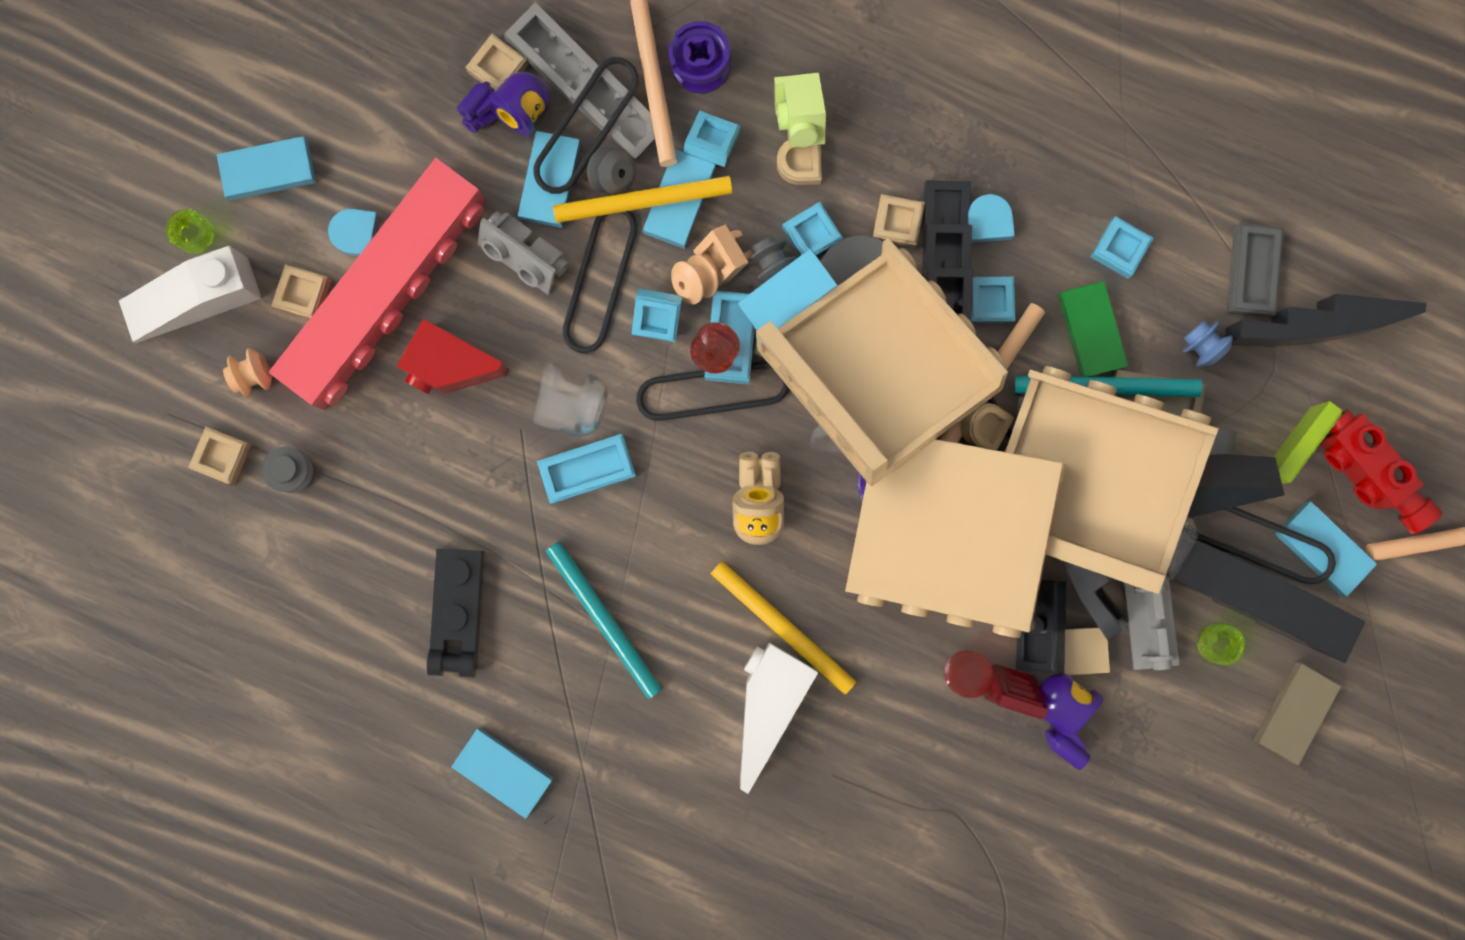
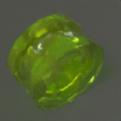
[166,209,214,254]
[1197,623,1246,665]

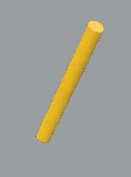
[553,176,732,223]
[710,561,857,695]

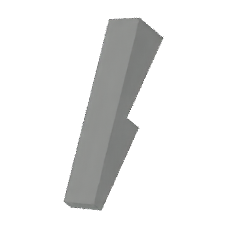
[504,2,655,160]

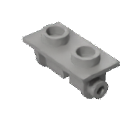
[478,211,569,295]
[1123,575,1180,670]

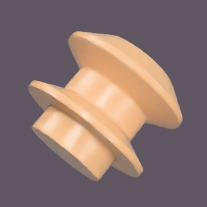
[671,255,718,305]
[223,348,272,398]

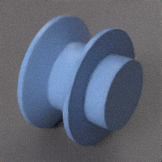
[1182,320,1233,367]

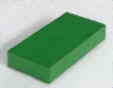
[1058,281,1128,377]

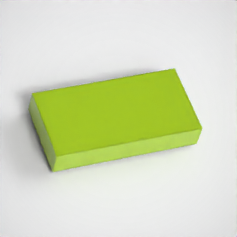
[1273,401,1343,484]

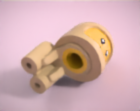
[732,452,784,545]

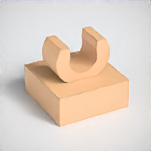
[693,224,753,287]

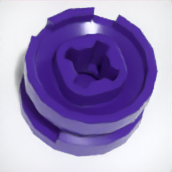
[668,21,731,94]

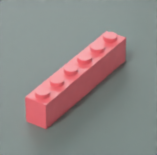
[268,158,486,410]

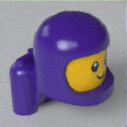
[456,71,550,138]
[1039,673,1104,770]

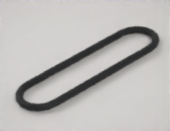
[533,57,639,194]
[562,211,637,353]
[636,361,789,421]
[1183,507,1336,585]

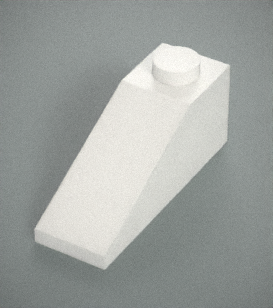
[119,246,262,343]
[740,642,818,794]

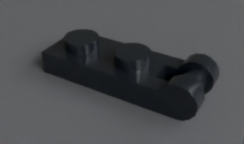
[427,549,485,678]

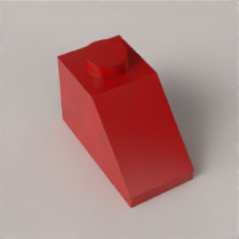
[396,319,509,395]

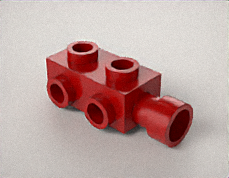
[1320,409,1443,534]

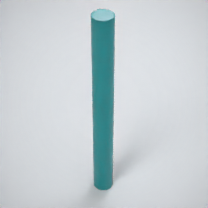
[1015,375,1202,397]
[545,541,663,699]

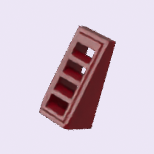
[983,664,1048,720]

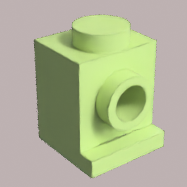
[774,73,826,148]

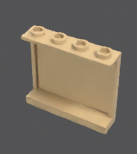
[756,238,1008,486]
[1005,366,1219,594]
[845,439,1066,638]

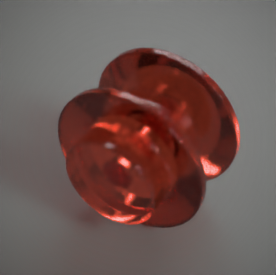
[690,322,740,374]
[944,651,993,698]

